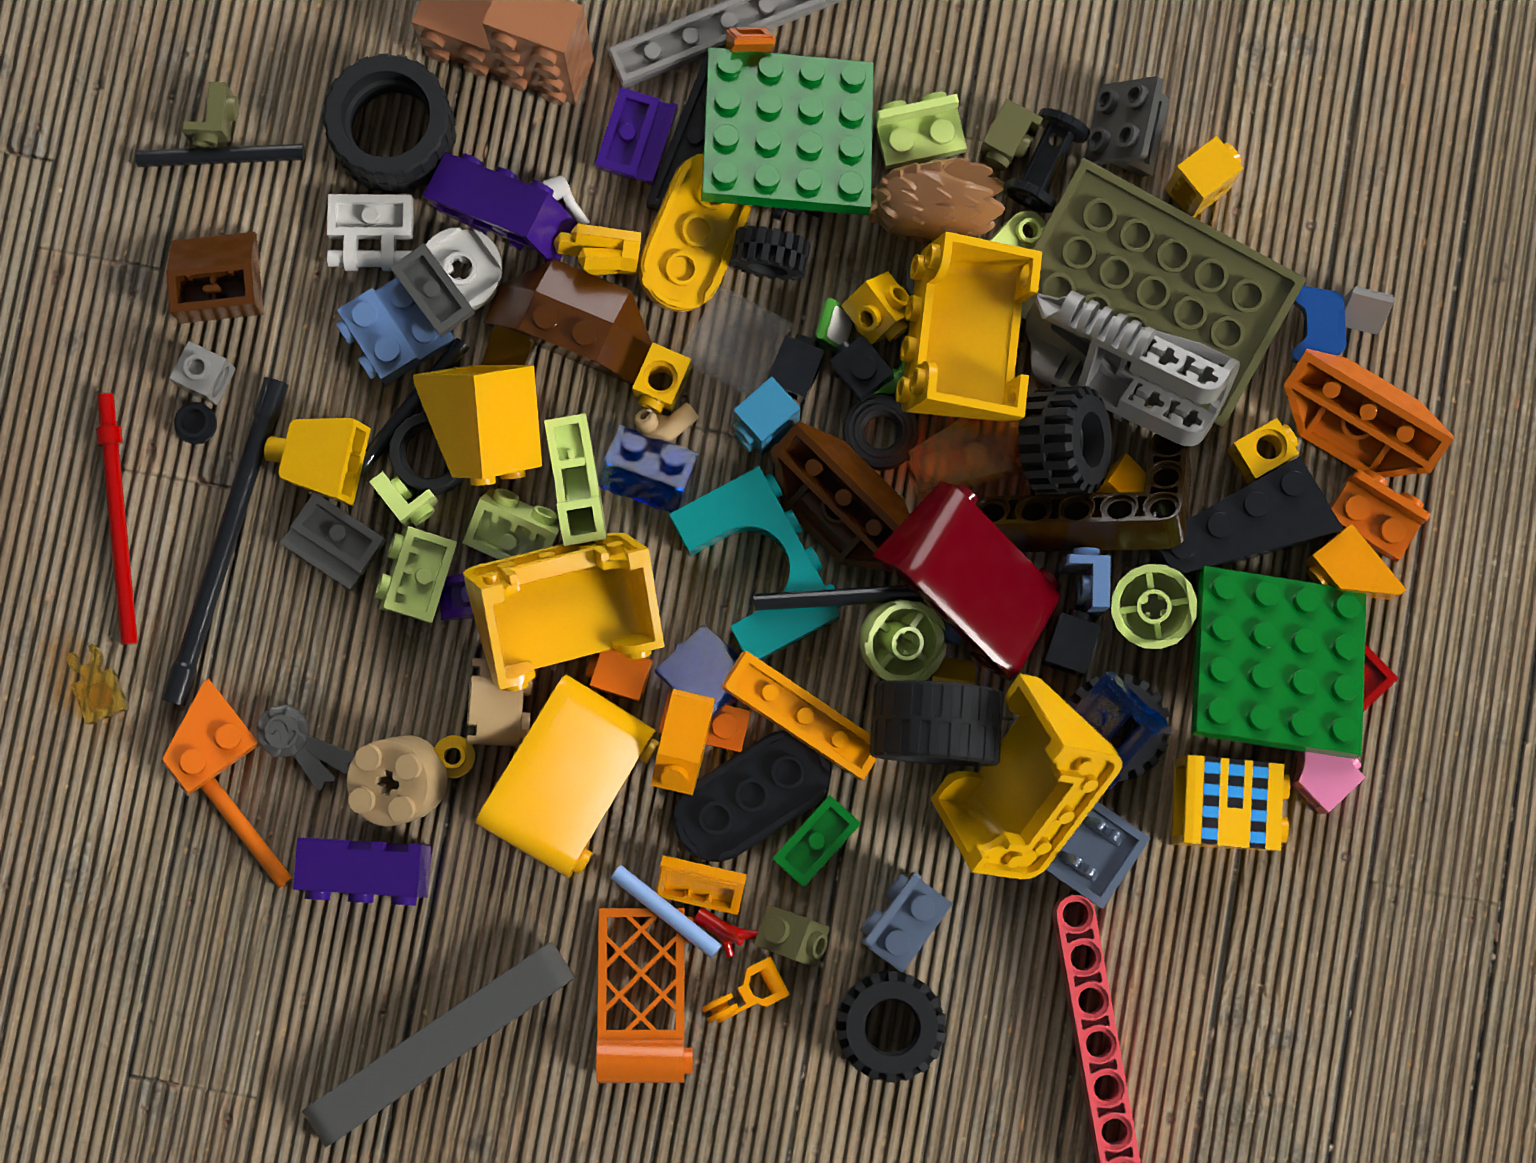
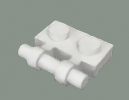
[327,194,414,271]

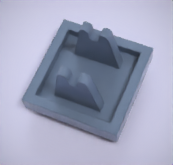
[1045,801,1151,909]

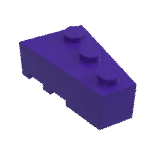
[423,152,578,263]
[293,837,432,906]

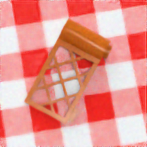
[596,908,693,1083]

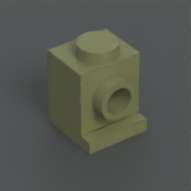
[980,99,1043,171]

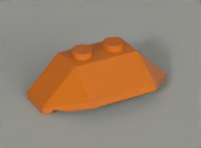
[1283,349,1454,478]

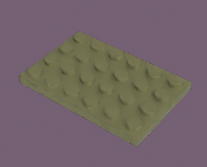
[1021,158,1307,428]

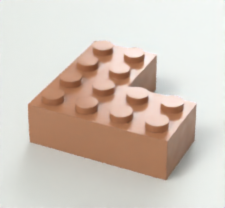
[412,0,594,105]

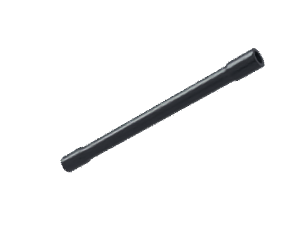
[161,377,289,707]

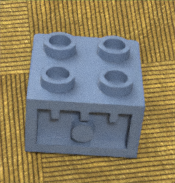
[859,872,953,973]

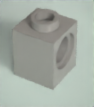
[169,341,236,406]

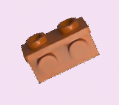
[1331,470,1431,562]

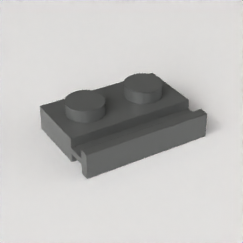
[279,492,386,591]

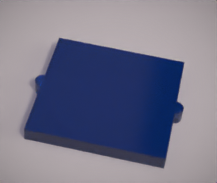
[655,624,739,719]

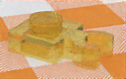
[67,644,130,725]

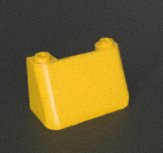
[463,533,665,692]
[475,674,660,878]
[931,674,1122,879]

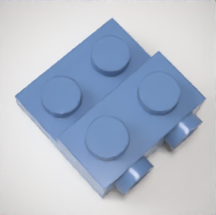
[336,278,455,386]

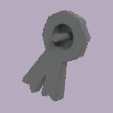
[256,705,355,791]

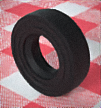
[843,394,919,471]

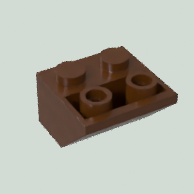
[166,232,264,324]

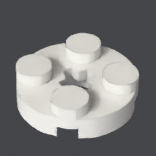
[426,228,503,310]

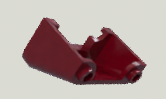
[872,480,1061,681]

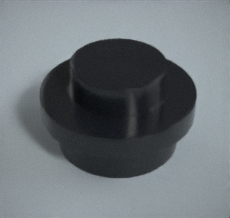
[174,402,217,445]

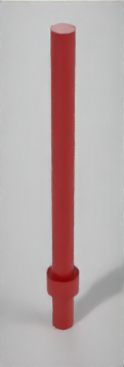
[96,393,138,645]

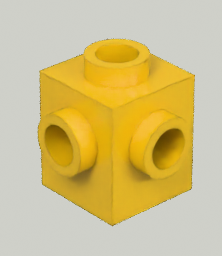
[841,271,909,345]

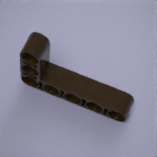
[975,434,1192,552]

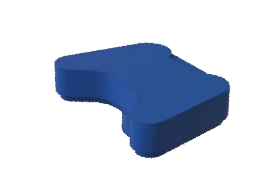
[1290,286,1347,364]

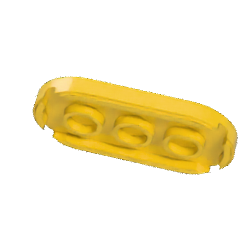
[638,153,752,312]

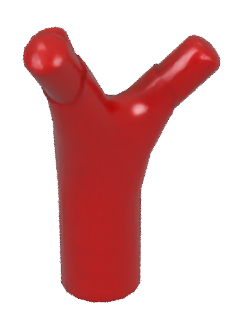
[693,907,759,958]

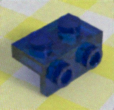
[599,425,699,513]

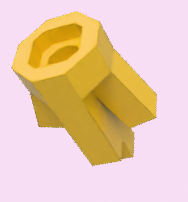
[553,223,641,276]

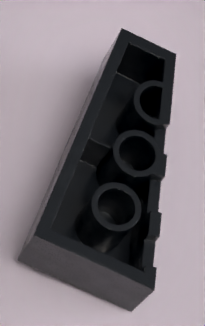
[1149,456,1344,577]

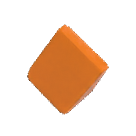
[726,27,775,53]

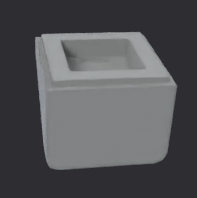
[1344,286,1395,334]

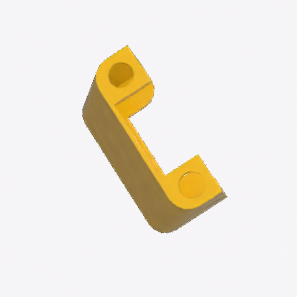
[896,232,1042,423]

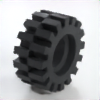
[730,226,810,281]

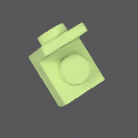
[369,471,438,527]

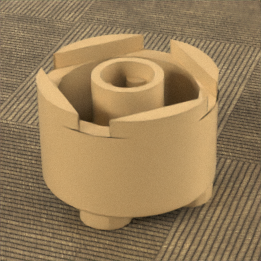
[466,658,533,747]
[347,735,447,826]

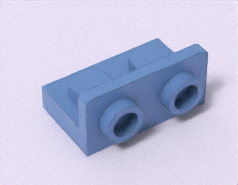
[1058,547,1111,617]

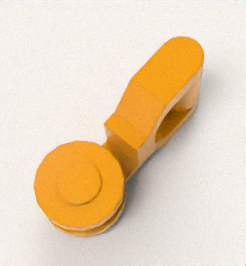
[701,956,790,1023]

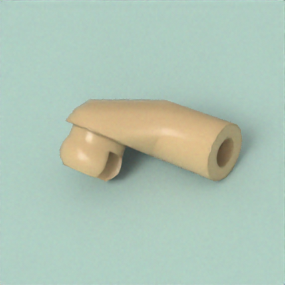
[635,402,699,441]

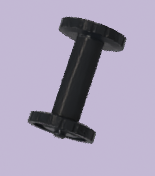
[1003,108,1090,213]

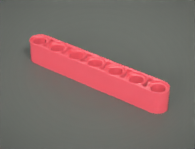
[1052,895,1141,1163]

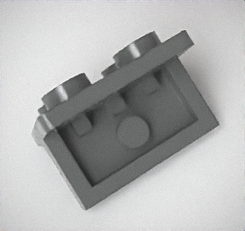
[1085,76,1169,177]

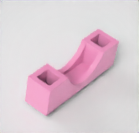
[1290,751,1366,814]

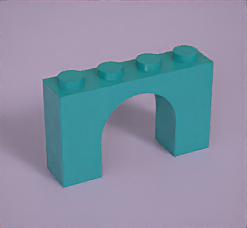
[669,466,842,661]

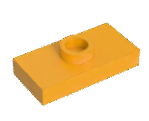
[655,855,747,915]

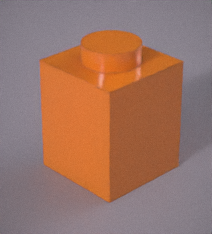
[585,649,653,704]

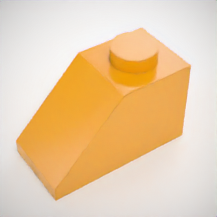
[1304,524,1406,600]
[651,689,715,796]

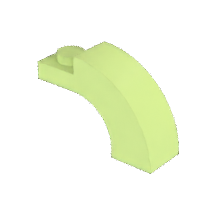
[544,413,607,546]

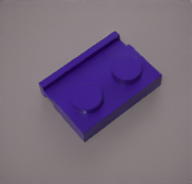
[595,87,678,186]

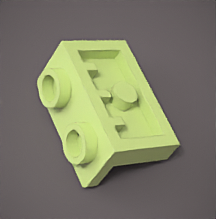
[874,92,967,170]
[462,488,561,560]
[375,526,457,623]

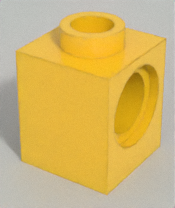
[632,343,692,413]
[1227,418,1299,485]

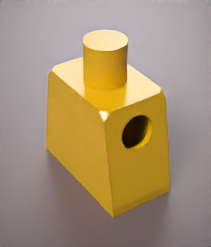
[264,418,371,506]

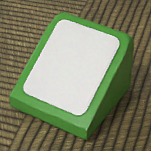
[815,298,854,351]

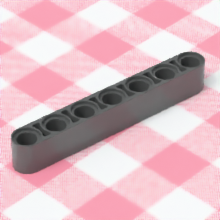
[302,942,576,1148]

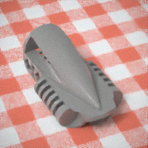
[1026,291,1240,446]

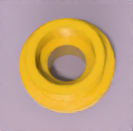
[433,735,476,778]

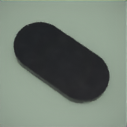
[674,730,830,862]

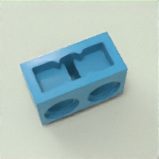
[733,376,801,456]

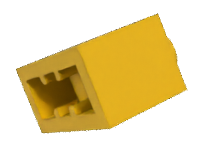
[1164,136,1243,217]

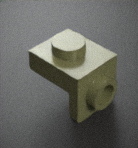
[181,82,239,148]
[754,904,829,967]

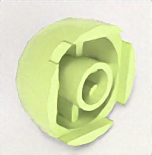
[1111,564,1197,649]
[859,599,947,681]

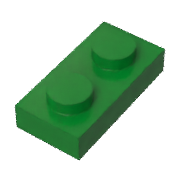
[772,795,862,888]

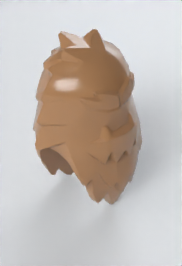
[869,158,1005,244]

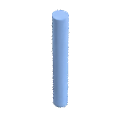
[611,865,722,959]

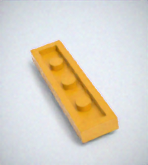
[720,651,877,780]

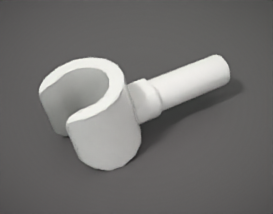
[543,176,590,225]

